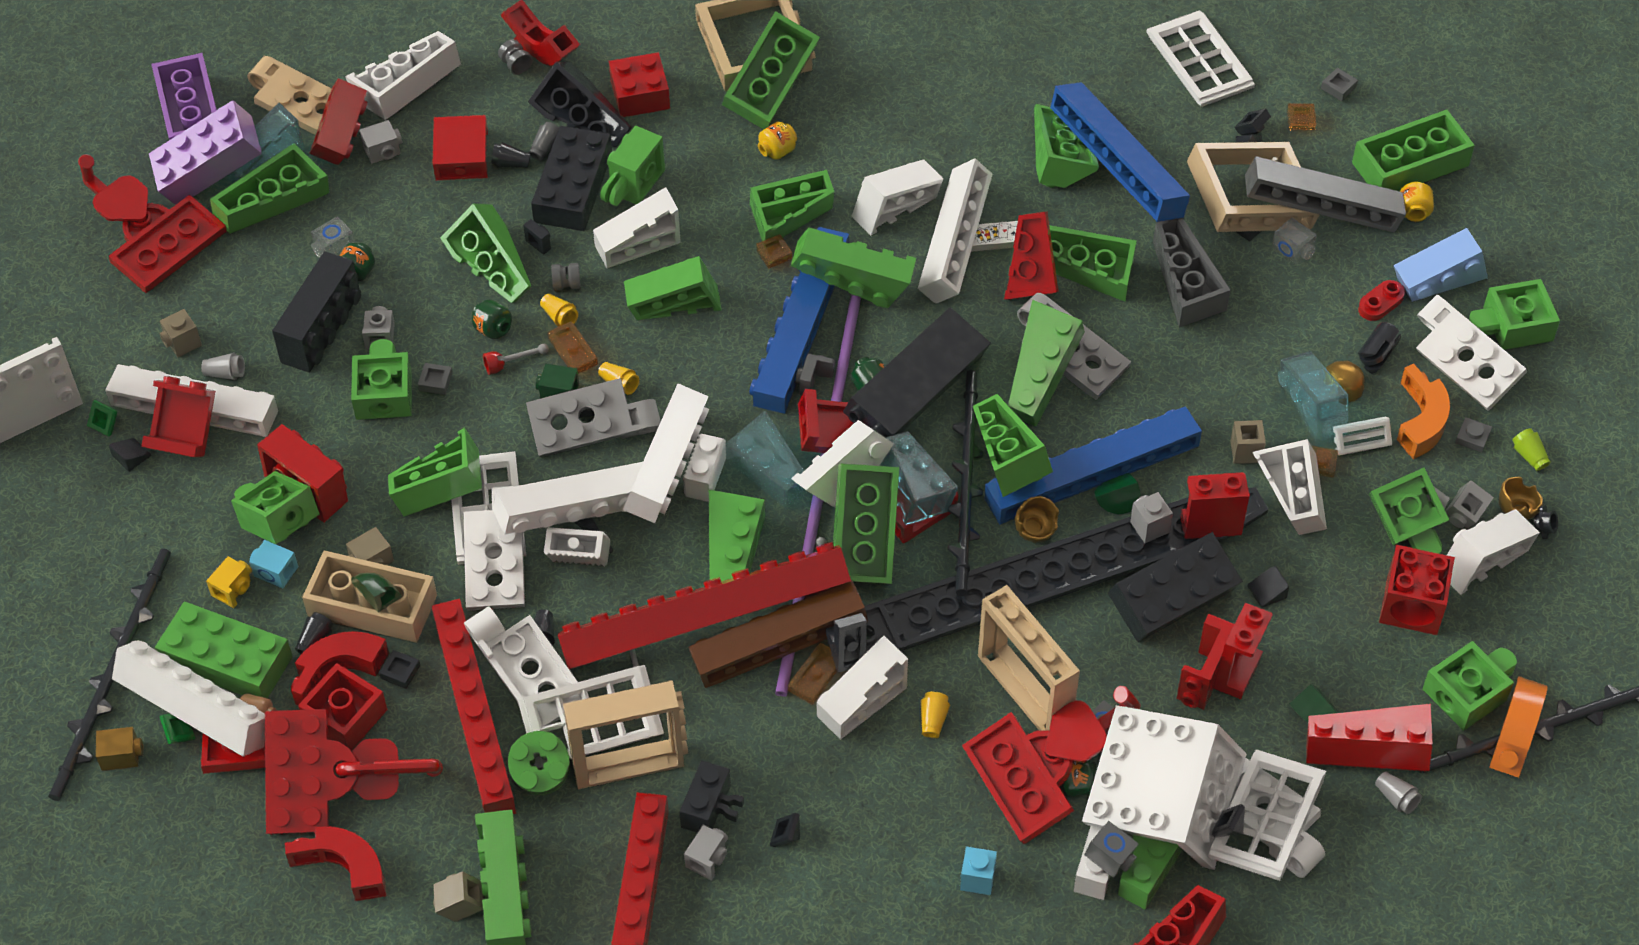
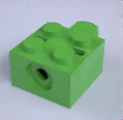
[600,125,665,207]
[1469,279,1560,350]
[351,339,412,420]
[1369,468,1449,554]
[231,471,319,545]
[1423,641,1517,731]

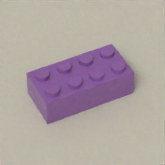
[152,53,217,140]
[149,100,262,205]

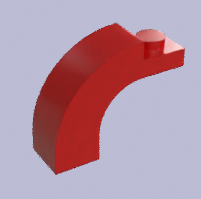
[501,0,580,65]
[291,631,389,705]
[285,826,386,901]

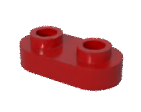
[1358,280,1405,321]

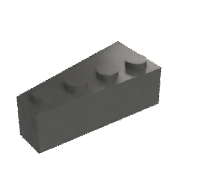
[1153,218,1231,328]

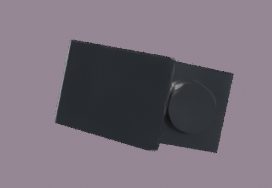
[826,613,867,673]

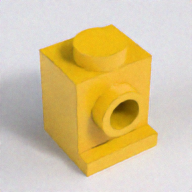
[206,556,252,608]

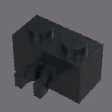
[679,760,744,833]

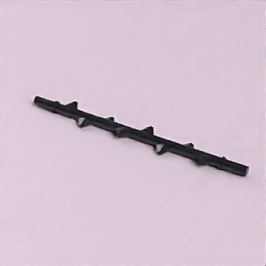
[947,370,984,596]
[48,548,171,801]
[1420,685,1639,774]

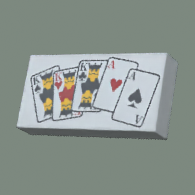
[971,221,1018,251]

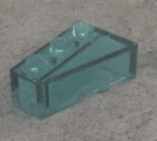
[225,103,305,184]
[1278,351,1348,447]
[726,411,807,509]
[880,431,959,525]

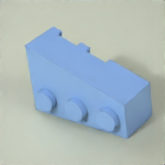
[1394,228,1488,301]

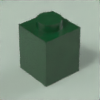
[535,363,579,399]

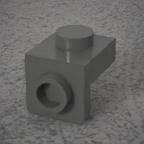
[795,354,834,395]

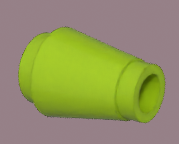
[1512,428,1551,471]

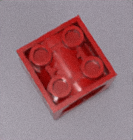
[1379,545,1455,635]

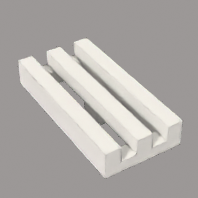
[1333,417,1392,456]

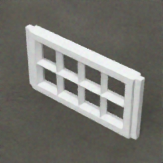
[1147,11,1255,107]
[451,451,526,565]
[517,665,664,768]
[1209,750,1326,881]

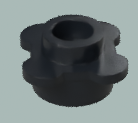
[1534,505,1558,539]

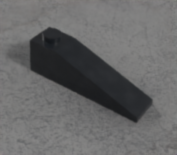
[528,62,632,147]

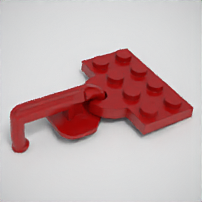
[78,154,226,293]
[962,686,1141,844]
[265,709,443,834]

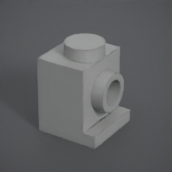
[362,306,395,349]
[1445,480,1494,529]
[684,825,728,881]

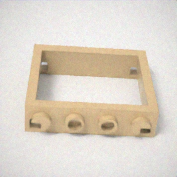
[695,0,815,91]
[1187,142,1319,232]
[978,585,1080,731]
[563,681,688,789]

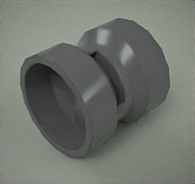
[498,39,533,75]
[551,263,581,291]

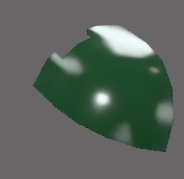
[1094,473,1141,514]
[351,572,402,613]
[1289,684,1339,722]

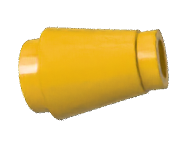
[540,294,578,328]
[598,362,639,395]
[921,692,950,738]

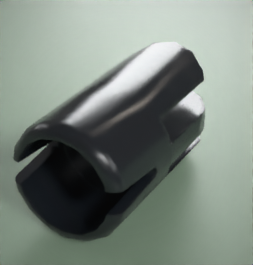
[1357,322,1401,374]

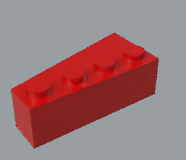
[1306,704,1432,771]
[1133,885,1226,945]

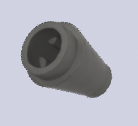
[529,122,559,161]

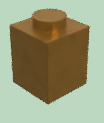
[96,727,144,771]

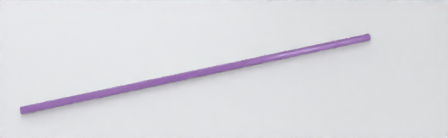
[775,294,861,697]

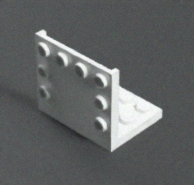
[0,337,83,443]
[1082,705,1247,870]

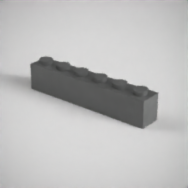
[1245,156,1406,233]

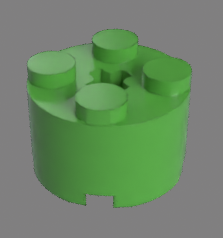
[508,731,571,795]

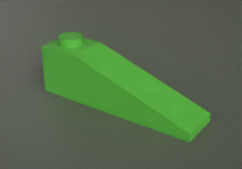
[1034,104,1099,188]
[440,203,531,303]

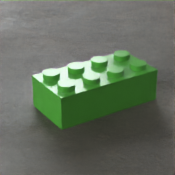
[722,11,820,129]
[1352,110,1475,191]
[833,463,899,584]
[155,601,293,698]

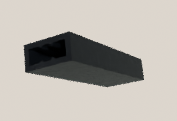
[843,307,991,442]

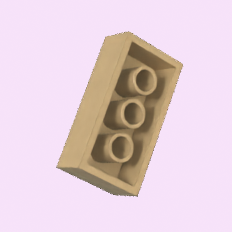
[302,550,437,643]

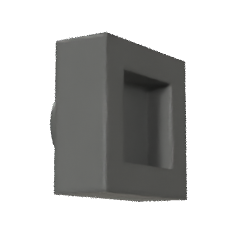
[1321,68,1358,101]
[418,363,453,395]
[1455,417,1492,453]

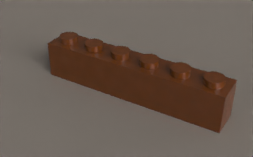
[689,580,868,688]

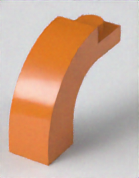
[1397,364,1450,459]
[1489,676,1548,778]

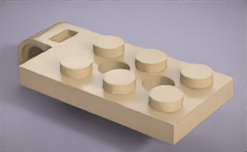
[247,56,331,135]

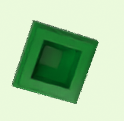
[87,400,118,437]
[159,714,196,744]

